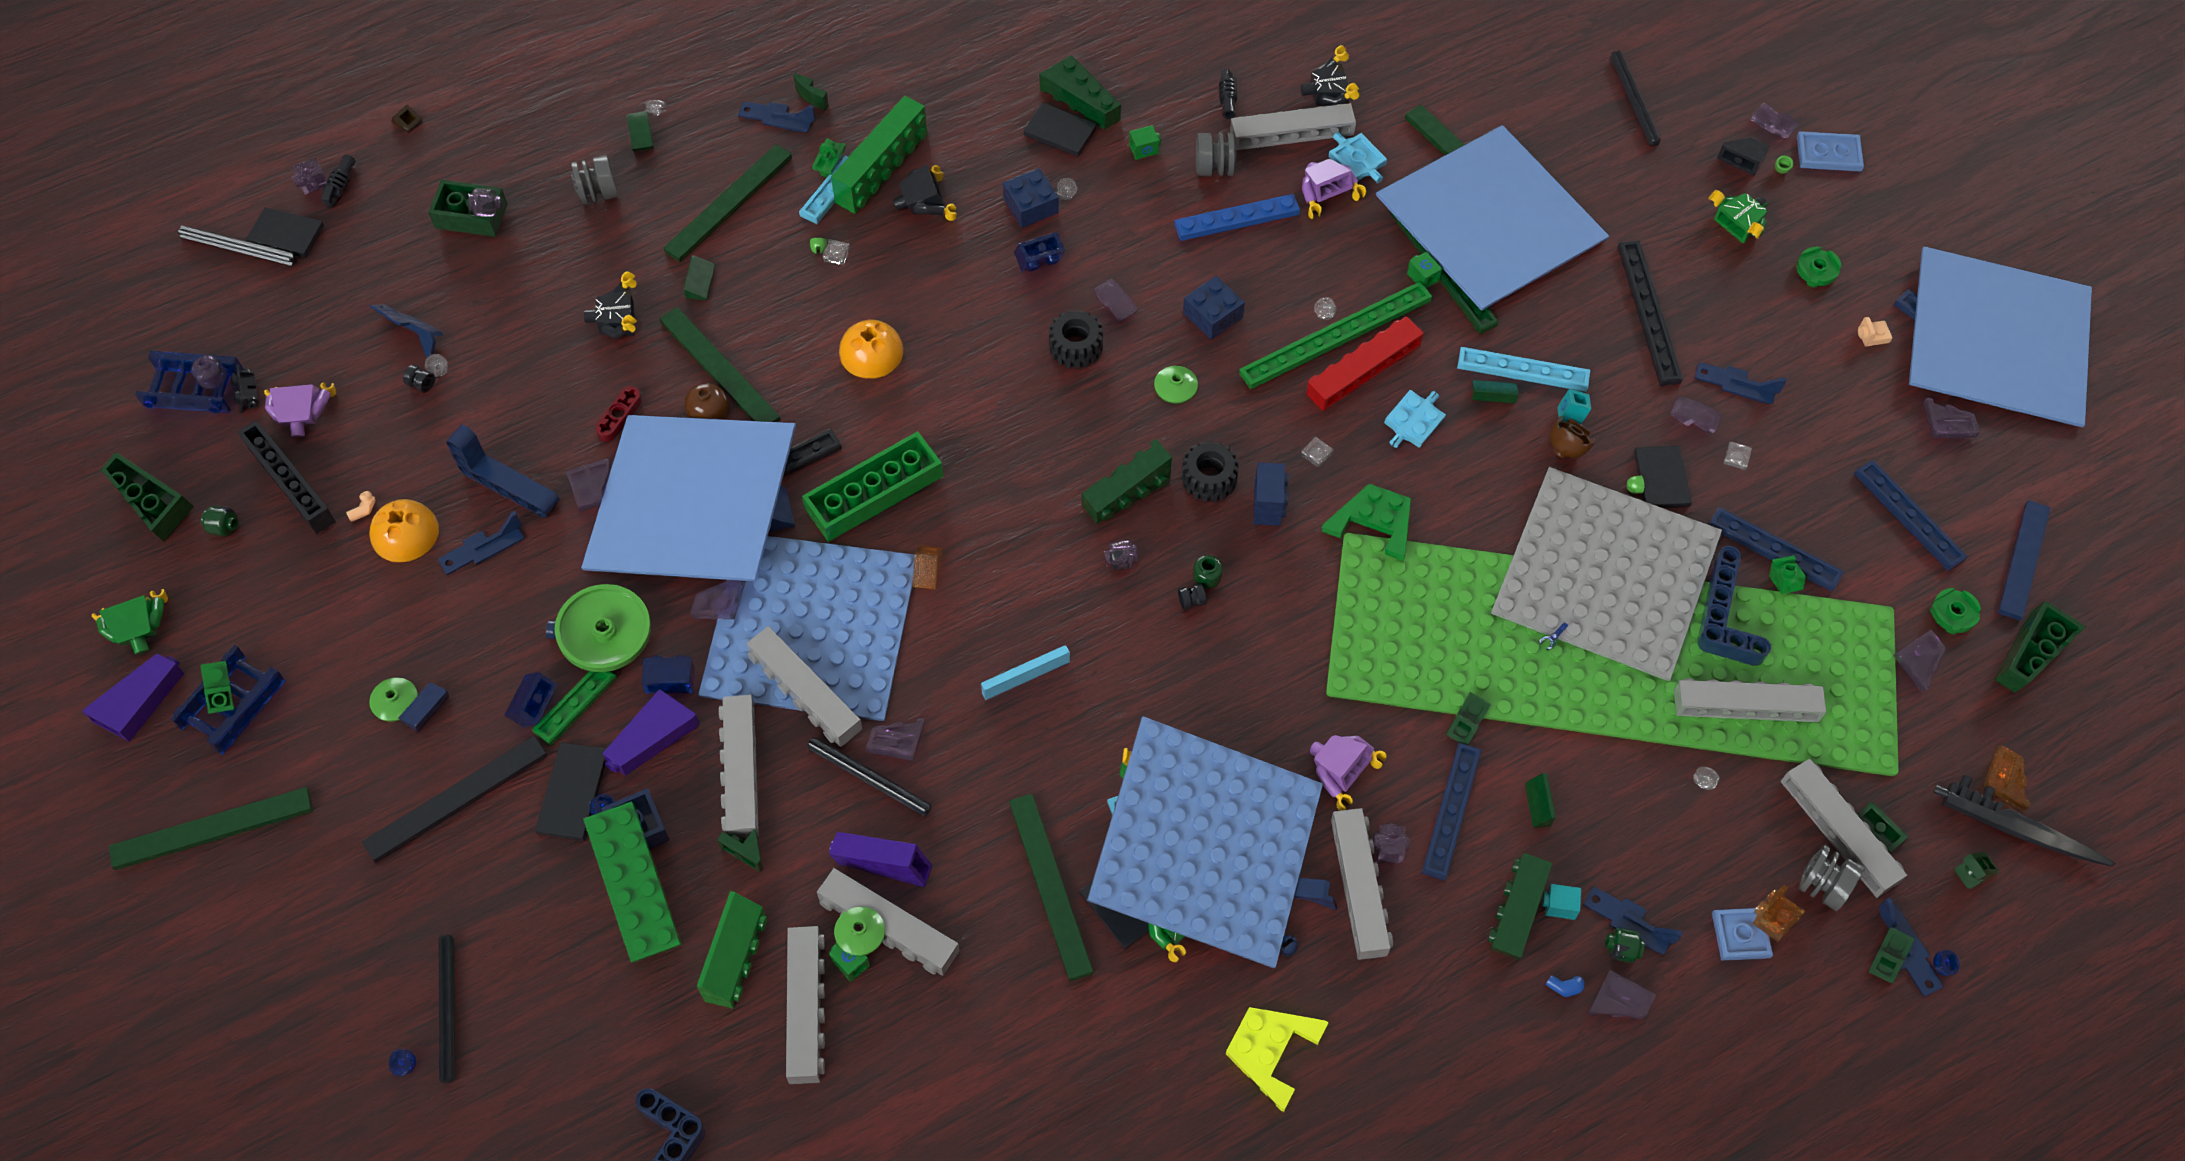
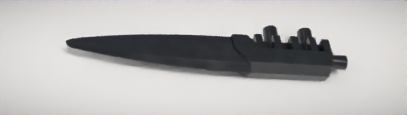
[1933,775,2116,867]

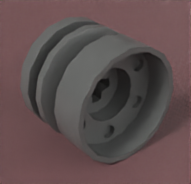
[1196,132,1236,177]
[571,154,618,206]
[1798,845,1864,911]

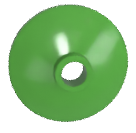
[1154,366,1198,403]
[369,678,418,722]
[834,907,885,956]

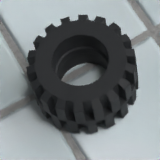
[1049,309,1103,369]
[1181,441,1239,502]

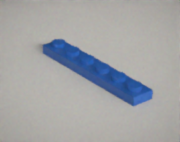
[1174,194,1300,241]

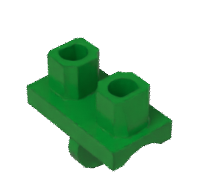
[812,138,846,177]

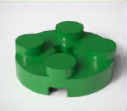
[1796,247,1841,287]
[1930,588,1981,635]

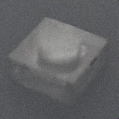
[823,239,850,265]
[1301,437,1333,468]
[1723,441,1752,470]

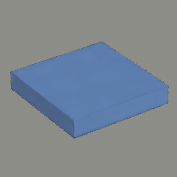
[1712,908,1773,961]

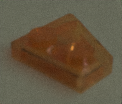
[1983,745,2030,810]

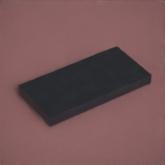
[535,742,606,841]

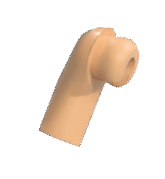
[346,491,375,522]

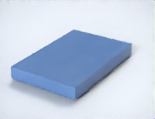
[1797,131,1864,171]

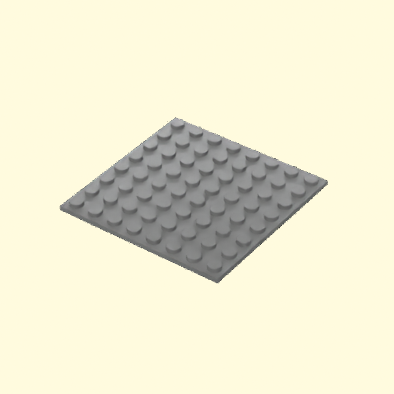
[1491,467,1722,681]

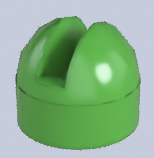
[1775,155,1793,174]
[810,238,827,254]
[1626,475,1644,494]

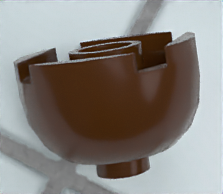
[685,383,730,420]
[1549,416,1596,458]

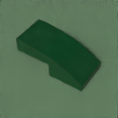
[793,73,829,111]
[627,111,654,152]
[1446,692,1491,745]
[1868,927,1915,984]

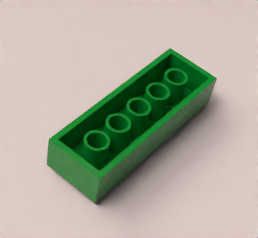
[831,96,928,214]
[802,431,943,542]
[583,802,682,963]

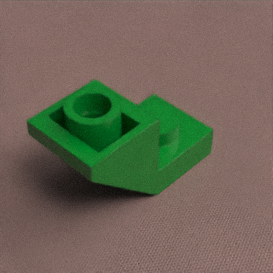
[200,660,234,714]

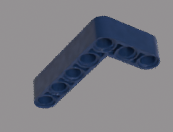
[446,424,560,518]
[1697,546,1771,666]
[635,1088,705,1161]

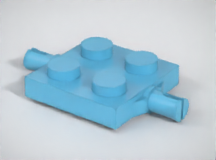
[1329,131,1387,183]
[1384,390,1446,448]

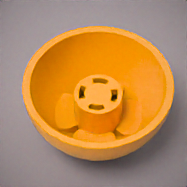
[839,320,903,379]
[369,499,439,562]

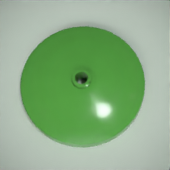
[555,584,651,672]

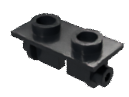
[231,364,259,413]

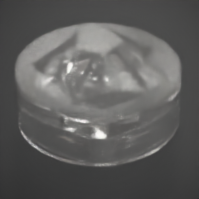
[645,100,666,115]
[1055,178,1077,200]
[1314,297,1337,320]
[425,354,448,377]
[1693,767,1720,790]

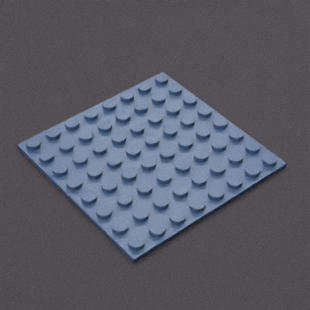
[1376,125,1609,311]
[1909,246,2092,427]
[581,415,796,581]
[699,536,918,721]
[1087,716,1323,968]

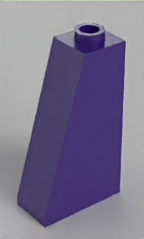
[82,654,185,742]
[603,689,700,776]
[829,832,932,887]

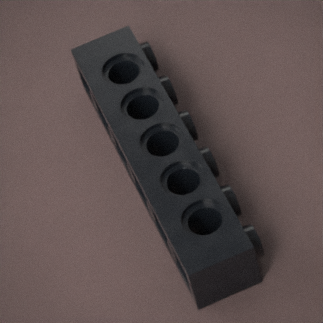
[237,420,336,535]

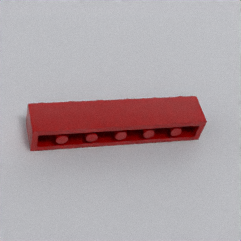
[1306,316,1424,412]

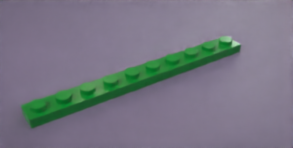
[1239,282,1432,390]

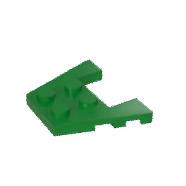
[1322,484,1411,561]

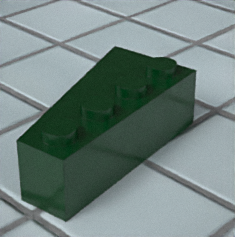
[1039,55,1121,130]
[1082,439,1172,524]
[101,452,194,541]
[1995,601,2086,693]
[1487,853,1552,960]

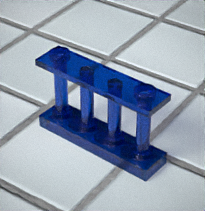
[135,351,244,414]
[170,645,286,755]

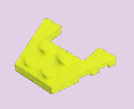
[1226,1007,1328,1112]

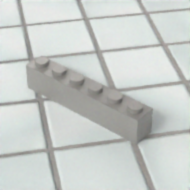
[1230,103,1356,150]
[746,626,862,747]
[1674,678,1826,722]
[719,695,759,838]
[1781,758,1907,898]
[1331,808,1393,960]
[817,868,960,976]
[786,926,825,1084]

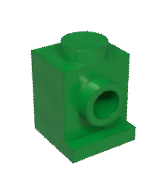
[1769,555,1806,594]

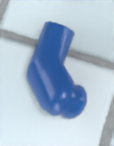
[1546,975,1585,997]

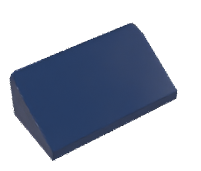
[398,682,449,732]

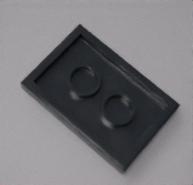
[1024,102,1097,157]
[246,207,324,258]
[1634,446,1691,508]
[1079,881,1149,950]

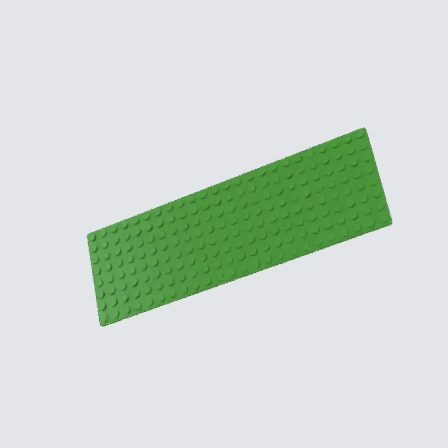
[1326,533,1898,776]

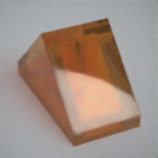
[912,545,943,589]

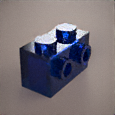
[1014,232,1065,272]
[641,655,695,694]
[504,672,558,727]

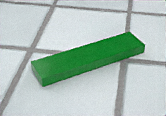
[532,671,617,746]

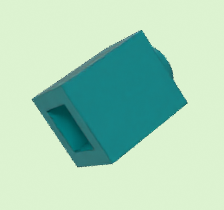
[1557,389,1591,424]
[1542,884,1581,920]

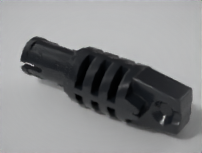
[1219,68,1238,119]
[321,154,356,207]

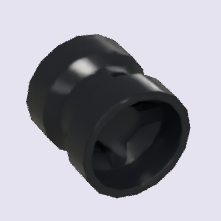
[403,364,435,393]
[1178,583,1207,610]

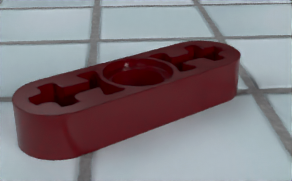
[595,386,642,442]

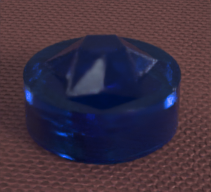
[590,793,615,815]
[1933,950,1960,976]
[388,1049,416,1076]

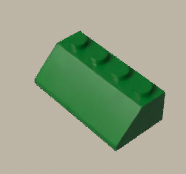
[697,891,767,1009]

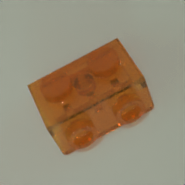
[1753,885,1805,942]

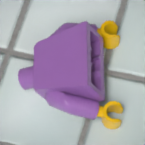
[1302,159,1366,219]
[264,383,336,438]
[1310,735,1386,811]

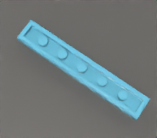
[1457,347,1590,392]

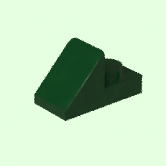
[717,829,763,873]
[1955,852,2000,889]

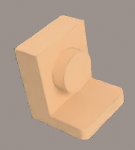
[1858,317,1892,347]

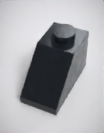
[1717,138,1770,176]

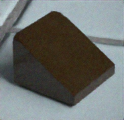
[391,105,422,133]

